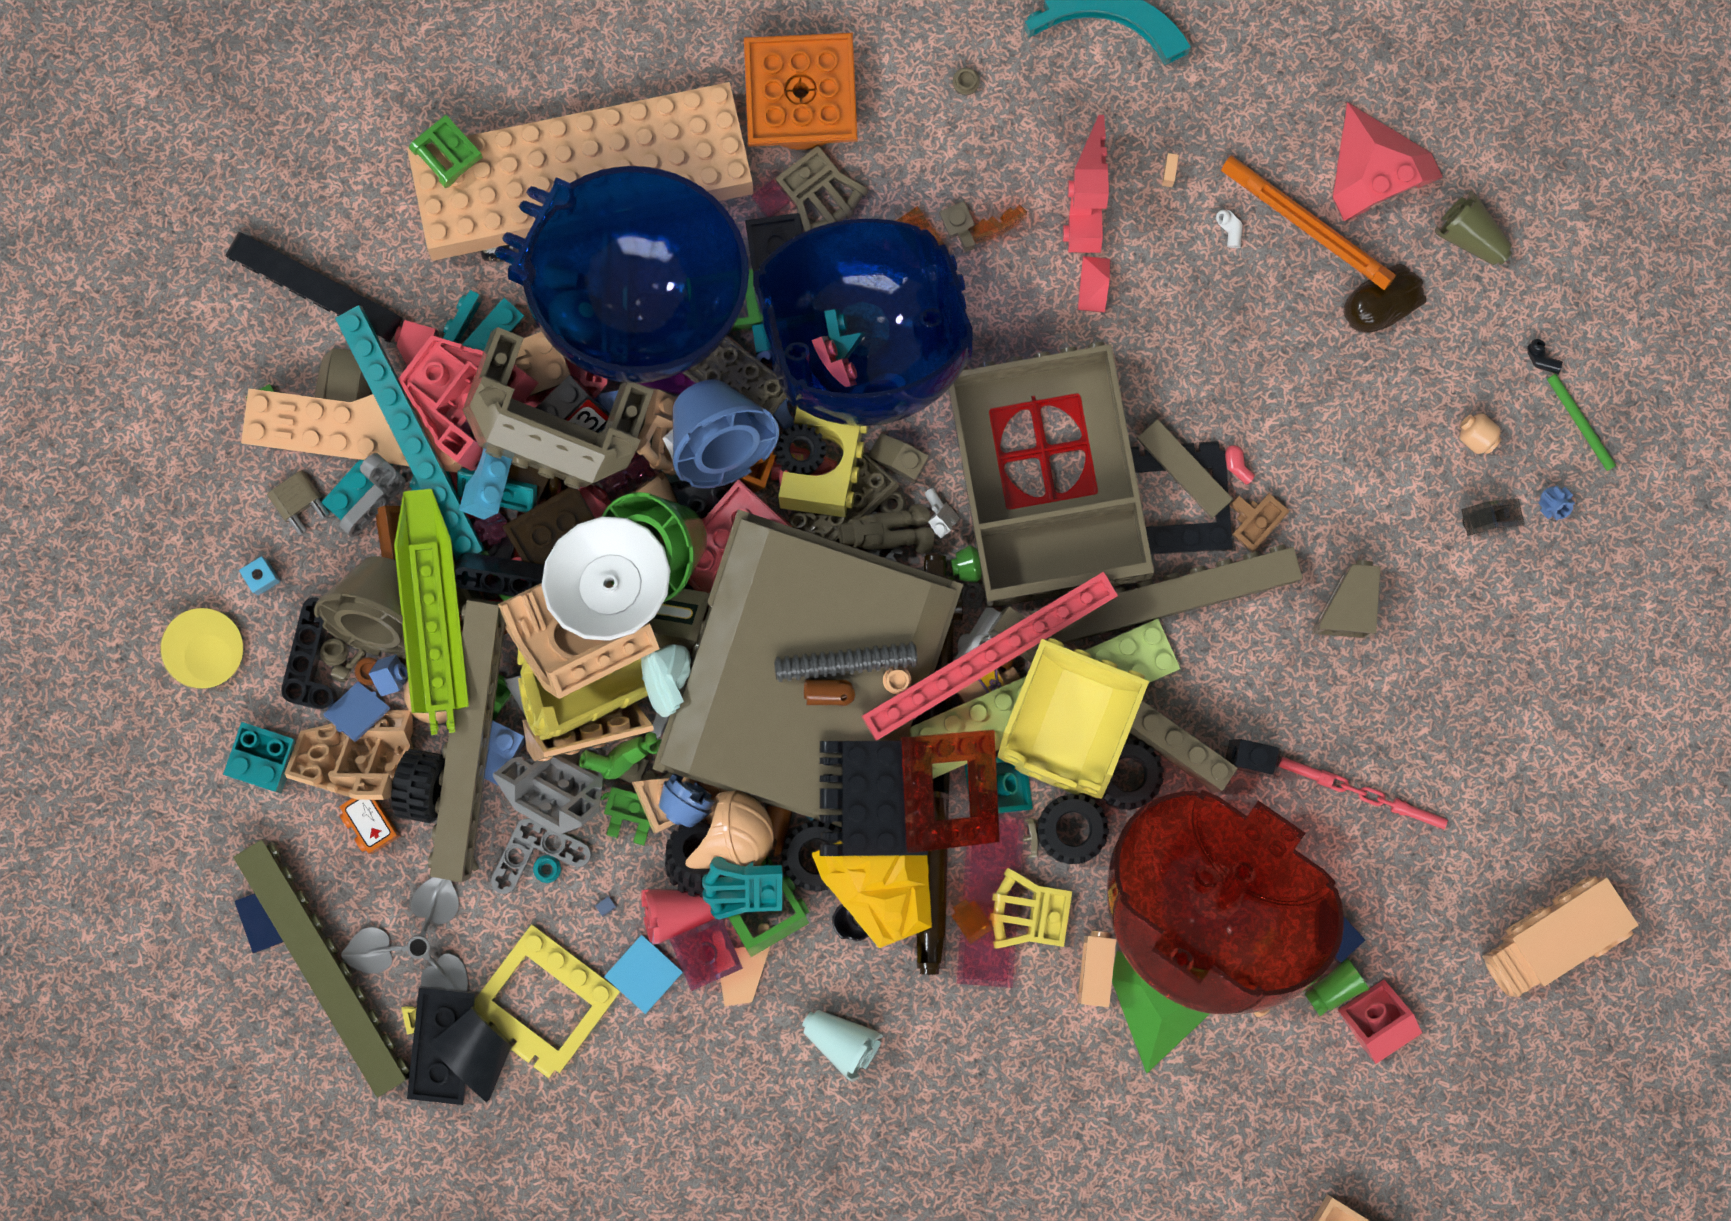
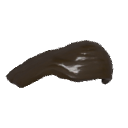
[1343,264,1426,333]

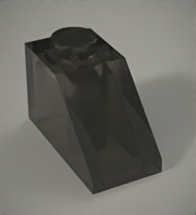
[1461,499,1525,536]

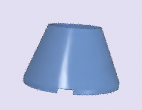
[673,379,779,488]

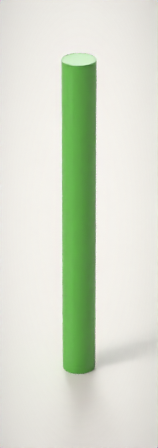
[1547,374,1616,471]

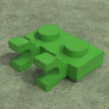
[604,787,651,846]

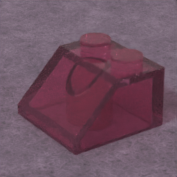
[669,919,743,991]

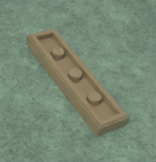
[1137,419,1233,519]

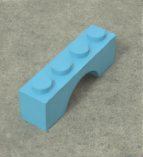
[459,448,512,520]

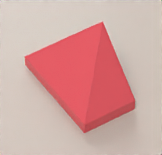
[1078,256,1110,313]

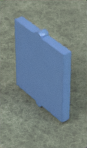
[323,682,390,742]

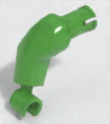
[579,732,661,779]

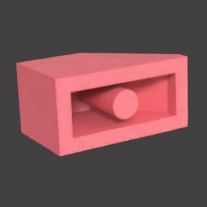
[395,320,439,366]

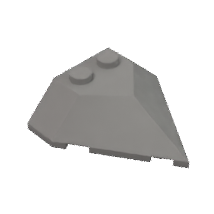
[493,744,607,834]

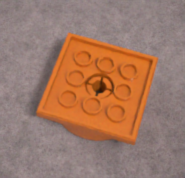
[744,33,858,150]

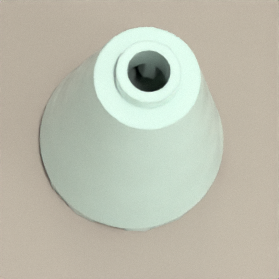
[802,1010,883,1082]

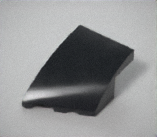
[429,1006,512,1102]

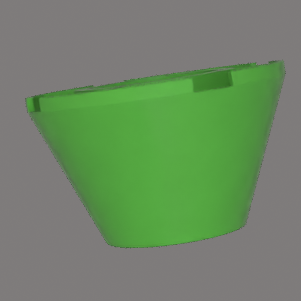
[602,492,707,602]

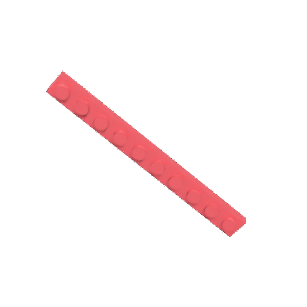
[861,572,1118,741]

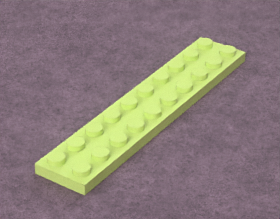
[909,619,1180,780]

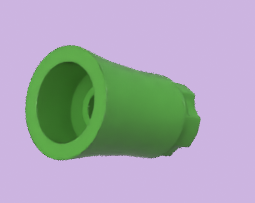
[1304,958,1370,1016]

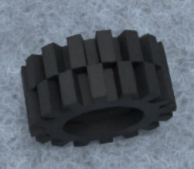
[774,424,827,475]

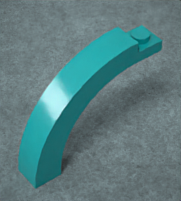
[1024,0,1191,66]

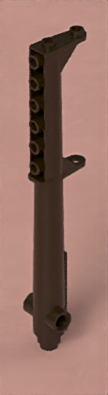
[916,555,963,975]

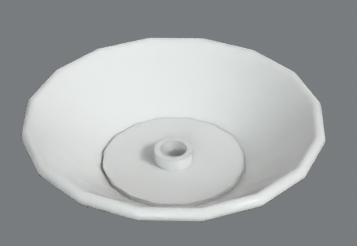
[541,516,671,641]

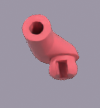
[1225,445,1255,485]

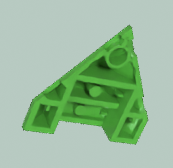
[1112,951,1226,1074]

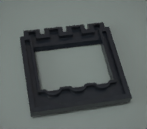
[1131,441,1233,555]

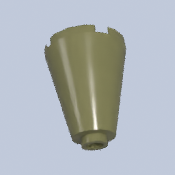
[1435,191,1512,265]

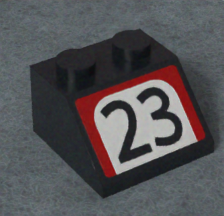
[536,375,610,433]

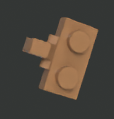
[1230,493,1289,553]

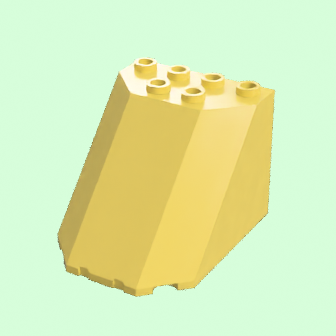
[997,638,1149,799]

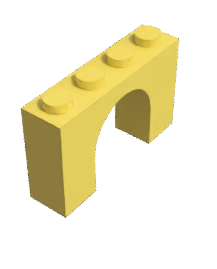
[778,398,869,518]

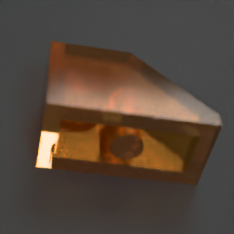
[950,899,994,944]

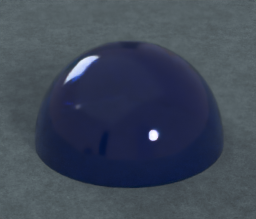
[494,166,749,383]

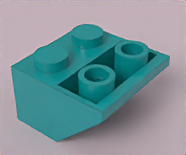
[223,722,295,793]

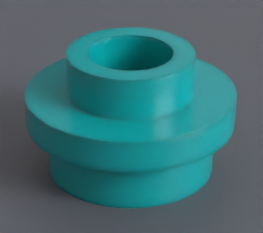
[533,855,561,883]

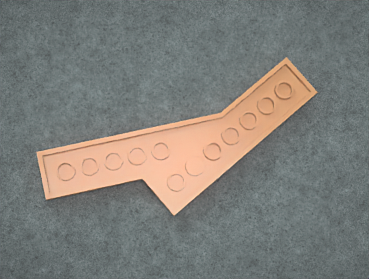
[241,328,571,473]

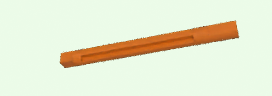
[1221,155,1396,290]

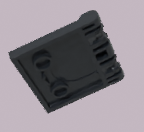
[820,741,928,856]

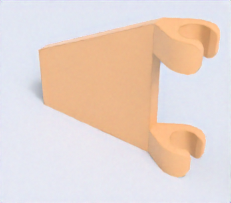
[714,923,770,1006]

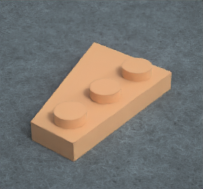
[632,777,728,833]

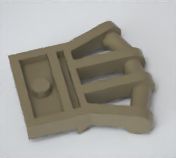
[775,146,869,239]

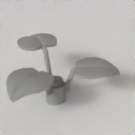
[341,877,468,991]

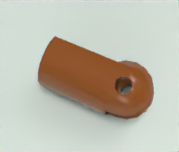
[804,679,855,707]
[766,806,792,857]

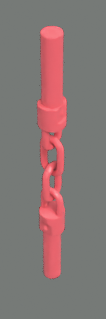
[1278,756,1448,830]

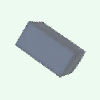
[595,896,616,917]

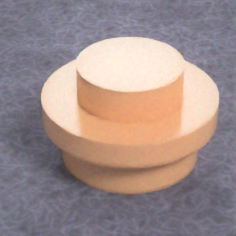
[883,666,911,694]

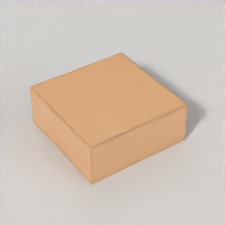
[1162,153,1179,187]

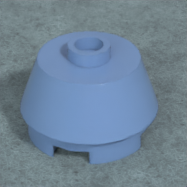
[658,773,715,827]

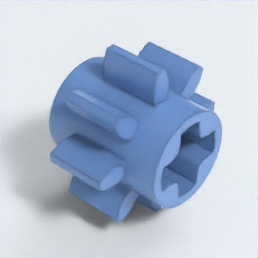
[1538,485,1575,520]

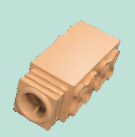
[1482,876,1639,997]

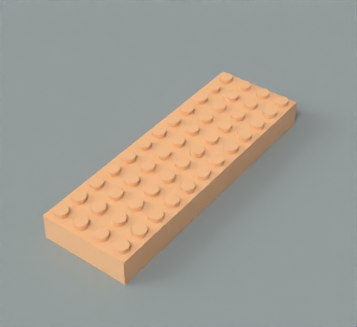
[407,82,754,261]

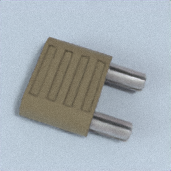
[267,470,329,535]

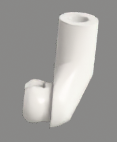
[1216,210,1243,248]

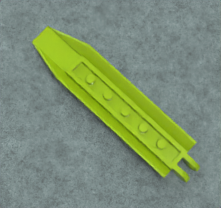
[394,489,469,735]

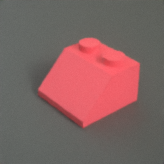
[1338,979,1422,1064]

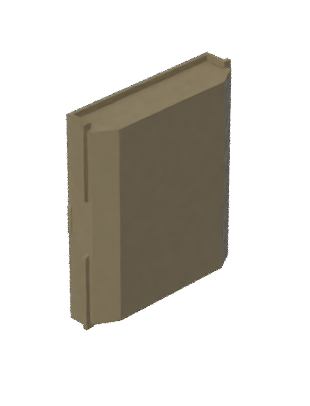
[652,509,963,827]

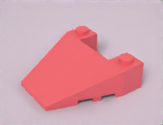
[1063,115,1109,253]
[398,335,539,471]

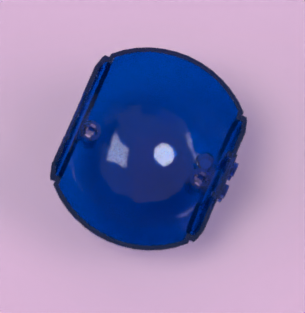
[753,219,973,426]

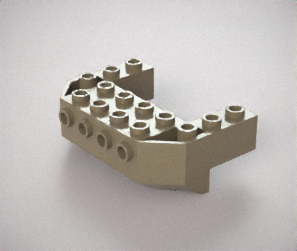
[463,327,654,489]

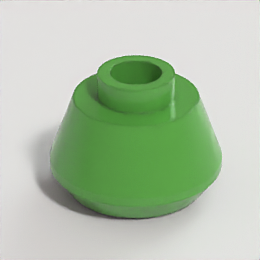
[951,545,981,583]

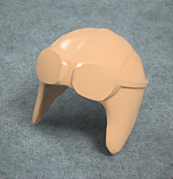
[685,790,774,869]

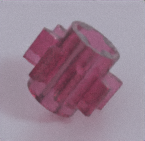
[473,512,507,546]

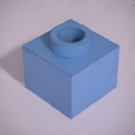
[369,654,408,696]

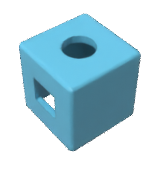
[239,556,281,595]

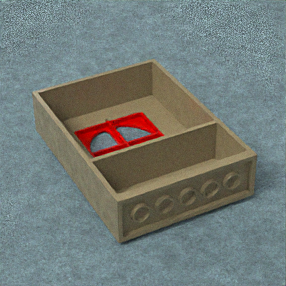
[947,342,1154,608]

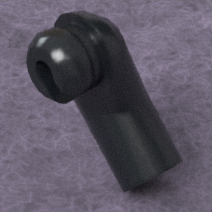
[1527,339,1563,374]

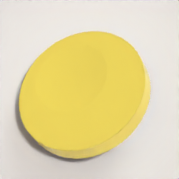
[160,608,243,689]

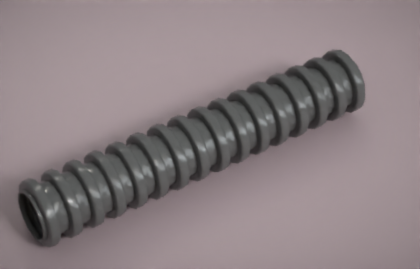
[774,642,917,682]

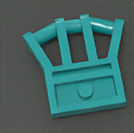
[702,857,782,920]

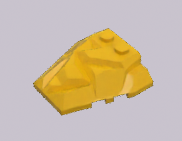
[812,841,932,948]

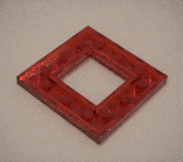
[901,730,1000,852]

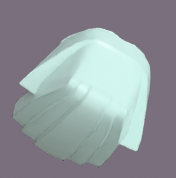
[641,644,691,718]

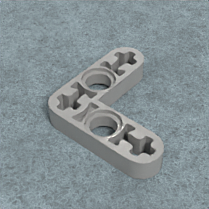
[340,453,406,537]
[491,818,592,894]

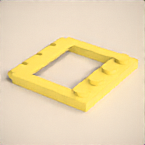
[475,924,620,1078]

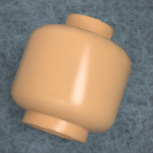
[1459,413,1501,454]

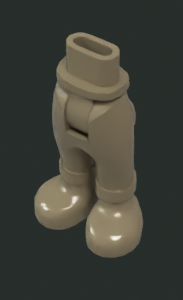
[838,504,934,554]

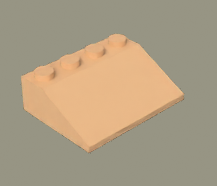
[522,702,654,761]

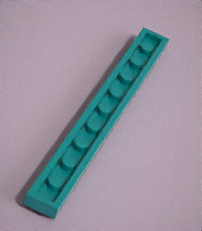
[321,298,525,520]
[335,305,485,560]

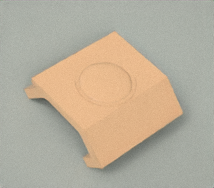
[498,581,660,699]

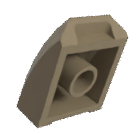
[315,348,373,402]

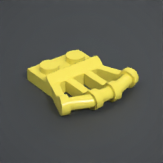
[989,868,1072,949]

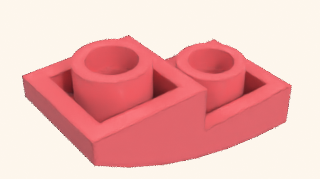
[812,336,858,387]

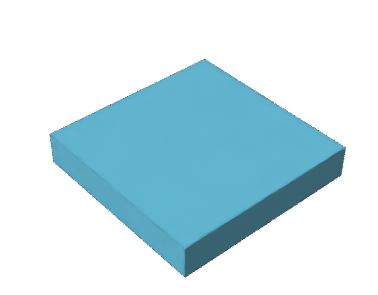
[604,935,683,1014]

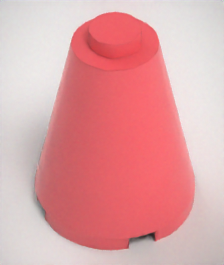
[641,889,715,945]

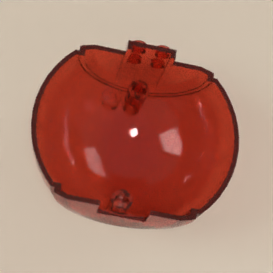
[1106,790,1344,1015]

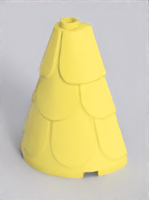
[517,649,648,740]

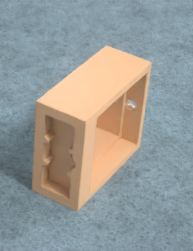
[1077,931,1116,1007]

